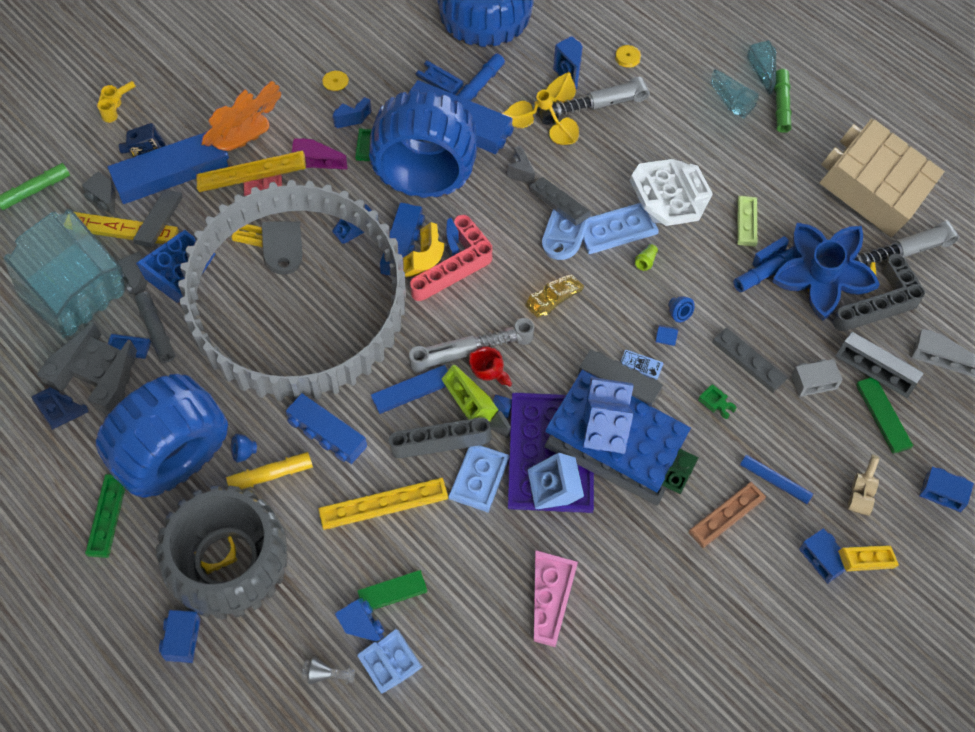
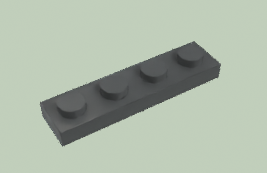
[529,177,591,226]
[712,327,787,393]

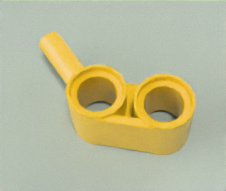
[97,81,136,123]

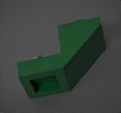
[661,448,699,495]

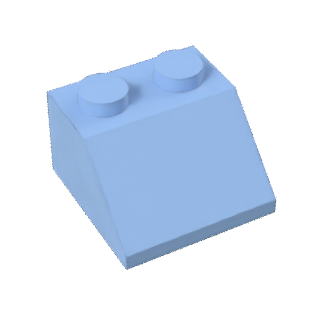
[528,453,584,509]

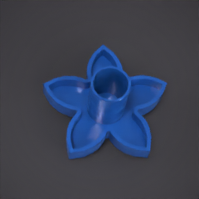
[773,223,880,321]

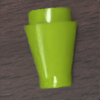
[635,244,658,271]

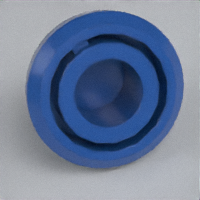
[668,296,695,323]
[231,434,257,463]

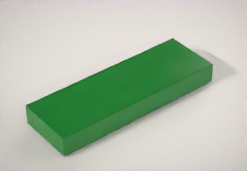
[357,570,428,610]

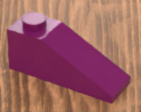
[291,138,348,170]

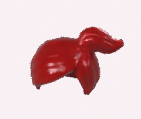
[469,347,512,387]

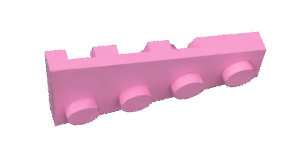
[534,551,578,647]

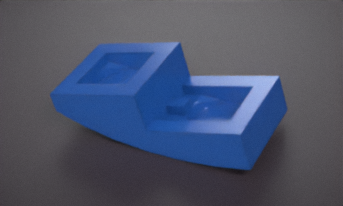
[446,218,459,257]

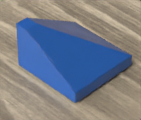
[493,394,512,419]

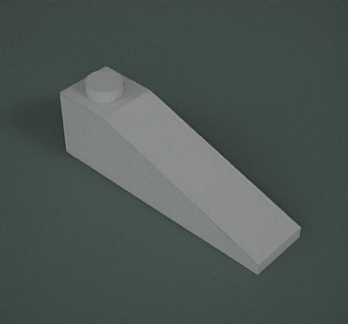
[912,329,975,377]

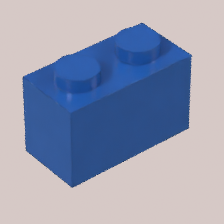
[919,466,974,512]
[799,528,846,584]
[159,610,201,663]

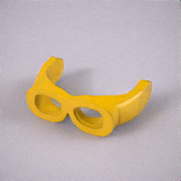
[194,536,237,574]

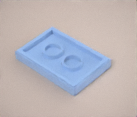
[449,445,510,513]

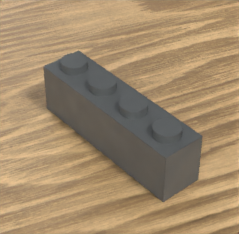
[836,332,924,398]
[578,349,663,407]

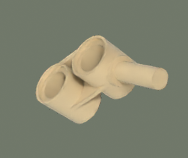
[847,455,880,516]

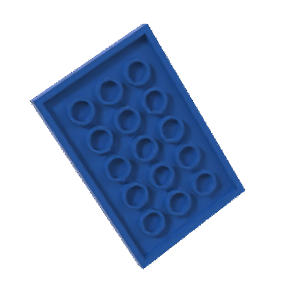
[545,369,691,493]

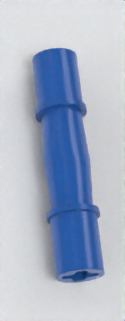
[457,53,505,101]
[733,247,799,293]

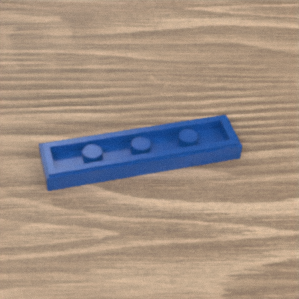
[371,365,448,414]

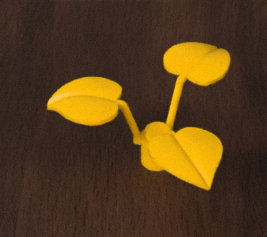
[502,72,579,145]

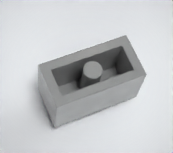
[791,359,843,397]

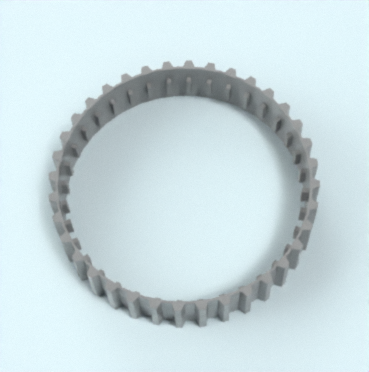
[179,180,406,401]

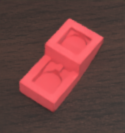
[243,174,282,196]

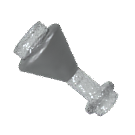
[302,657,355,685]

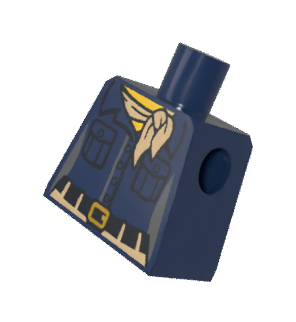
[119,123,166,157]

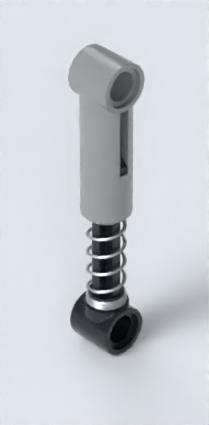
[537,77,650,125]
[854,221,960,267]

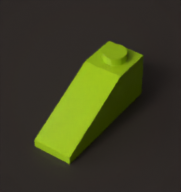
[441,365,499,422]

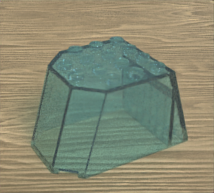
[3,209,125,338]

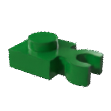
[698,384,737,419]

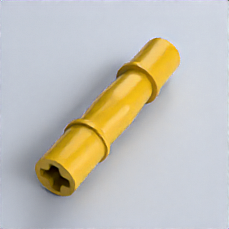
[226,452,313,490]

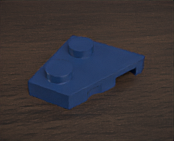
[31,387,89,430]

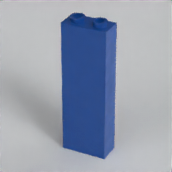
[408,80,514,154]
[107,131,229,205]

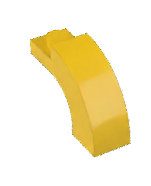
[403,222,444,277]

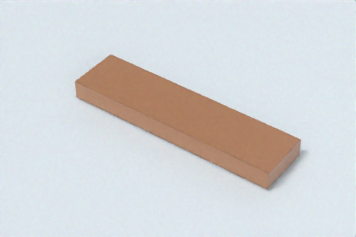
[688,481,766,548]

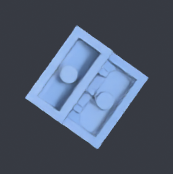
[357,629,422,693]

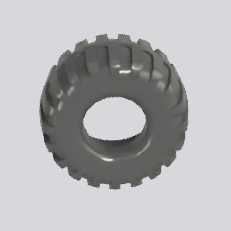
[156,486,288,619]

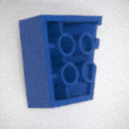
[136,230,215,303]

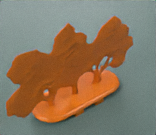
[201,81,281,151]

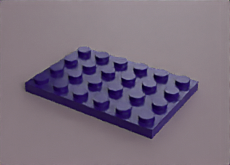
[508,393,594,513]

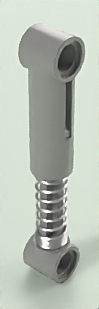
[409,318,534,373]

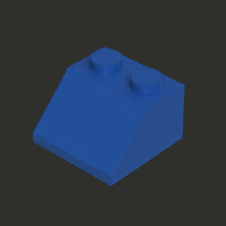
[553,36,583,90]

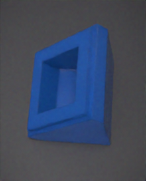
[656,325,678,346]

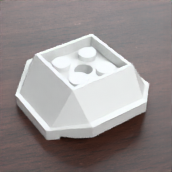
[630,159,713,226]

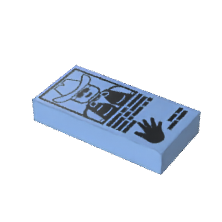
[621,350,663,380]

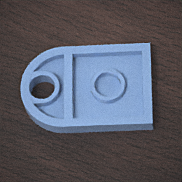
[542,209,590,260]

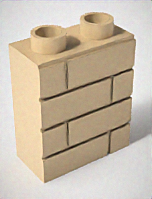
[819,119,945,238]

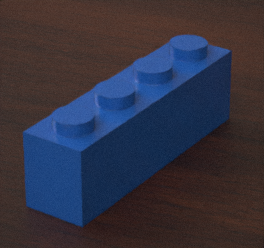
[380,202,425,277]
[286,393,367,465]

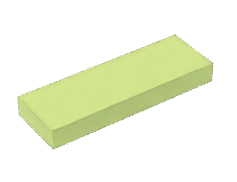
[737,196,757,247]

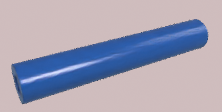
[740,455,813,504]

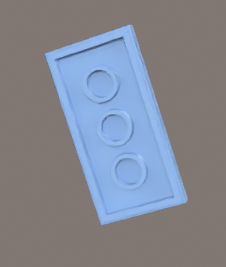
[582,203,659,254]

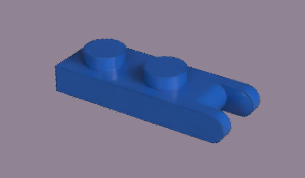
[415,60,464,95]

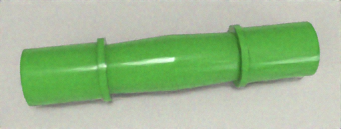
[774,69,792,133]
[0,163,70,211]

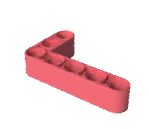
[410,215,492,301]

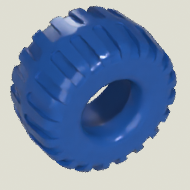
[437,0,534,47]
[369,90,477,198]
[95,374,228,498]

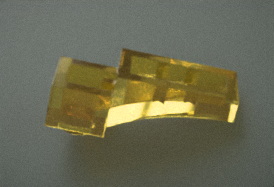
[525,274,584,318]

